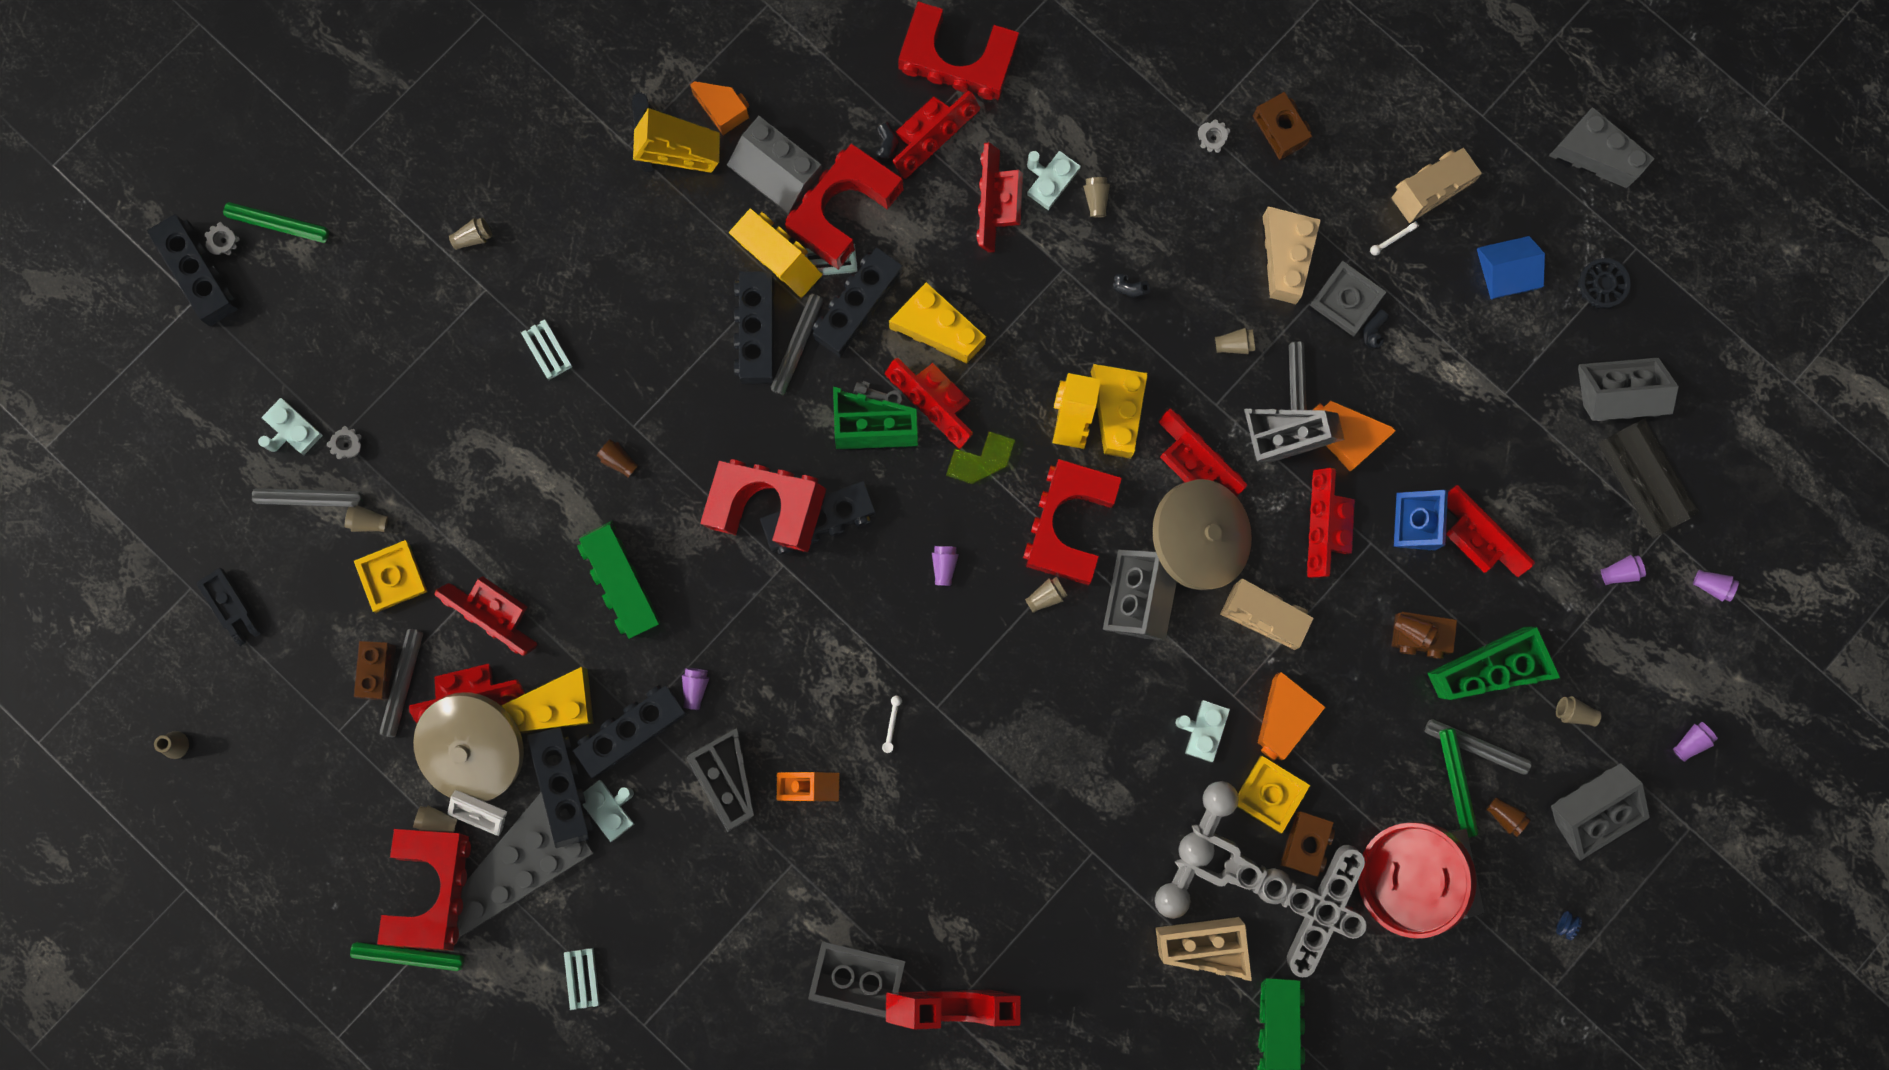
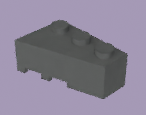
[1549,107,1655,188]
[1244,409,1345,463]
[686,728,754,832]

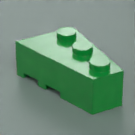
[833,387,918,449]

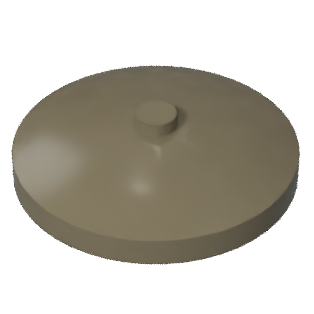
[1153,479,1252,590]
[413,692,524,802]

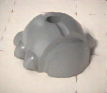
[1198,119,1230,153]
[205,222,239,255]
[327,426,361,459]

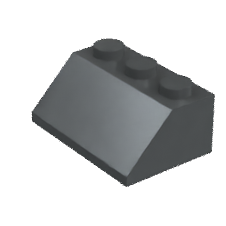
[727,116,823,214]
[1578,358,1679,421]
[1103,550,1177,641]
[1551,763,1650,861]
[808,942,905,1019]

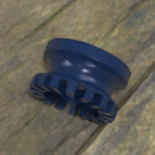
[1556,911,1582,940]

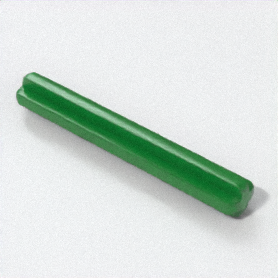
[223,202,329,243]
[1439,728,1478,838]
[350,942,464,971]

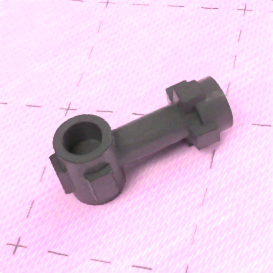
[853,381,905,405]

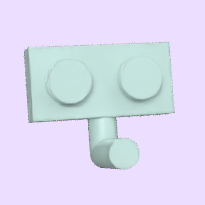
[1027,151,1081,210]
[258,398,323,455]
[1176,700,1230,762]
[582,780,634,842]

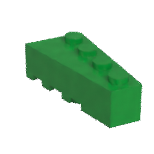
[577,521,660,639]
[1428,627,1560,700]
[1257,978,1305,1070]

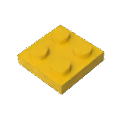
[354,540,428,613]
[1237,756,1310,833]

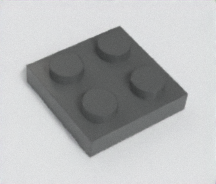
[1310,261,1386,337]

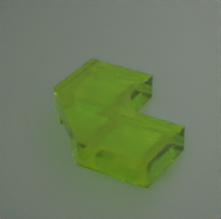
[946,432,1015,484]

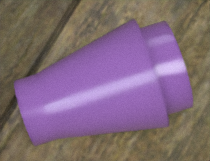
[932,546,959,586]
[1601,555,1646,585]
[1693,570,1739,602]
[682,668,709,710]
[1673,722,1717,762]

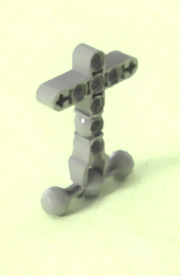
[1155,781,1366,978]

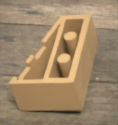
[1392,148,1482,224]
[1263,207,1320,304]
[1220,579,1313,650]
[1156,917,1252,981]

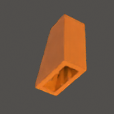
[1313,401,1395,471]
[1258,672,1325,761]

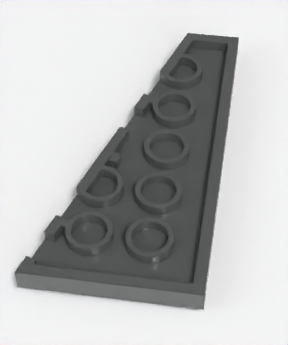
[457,786,594,939]

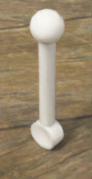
[1370,221,1419,256]
[882,696,902,753]

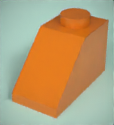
[690,81,749,135]
[777,772,839,801]

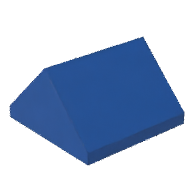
[1477,236,1545,299]
[1394,490,1448,551]

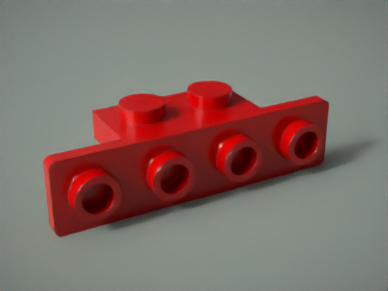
[893,91,980,179]
[977,142,1023,253]
[885,358,973,449]
[1158,409,1247,497]
[1307,468,1355,578]
[1446,485,1535,577]
[434,576,537,656]
[409,664,525,724]

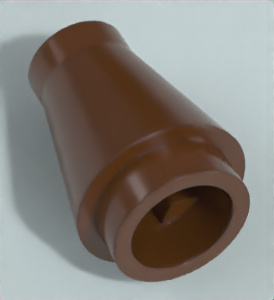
[596,439,639,478]
[1394,614,1438,648]
[1486,797,1531,837]

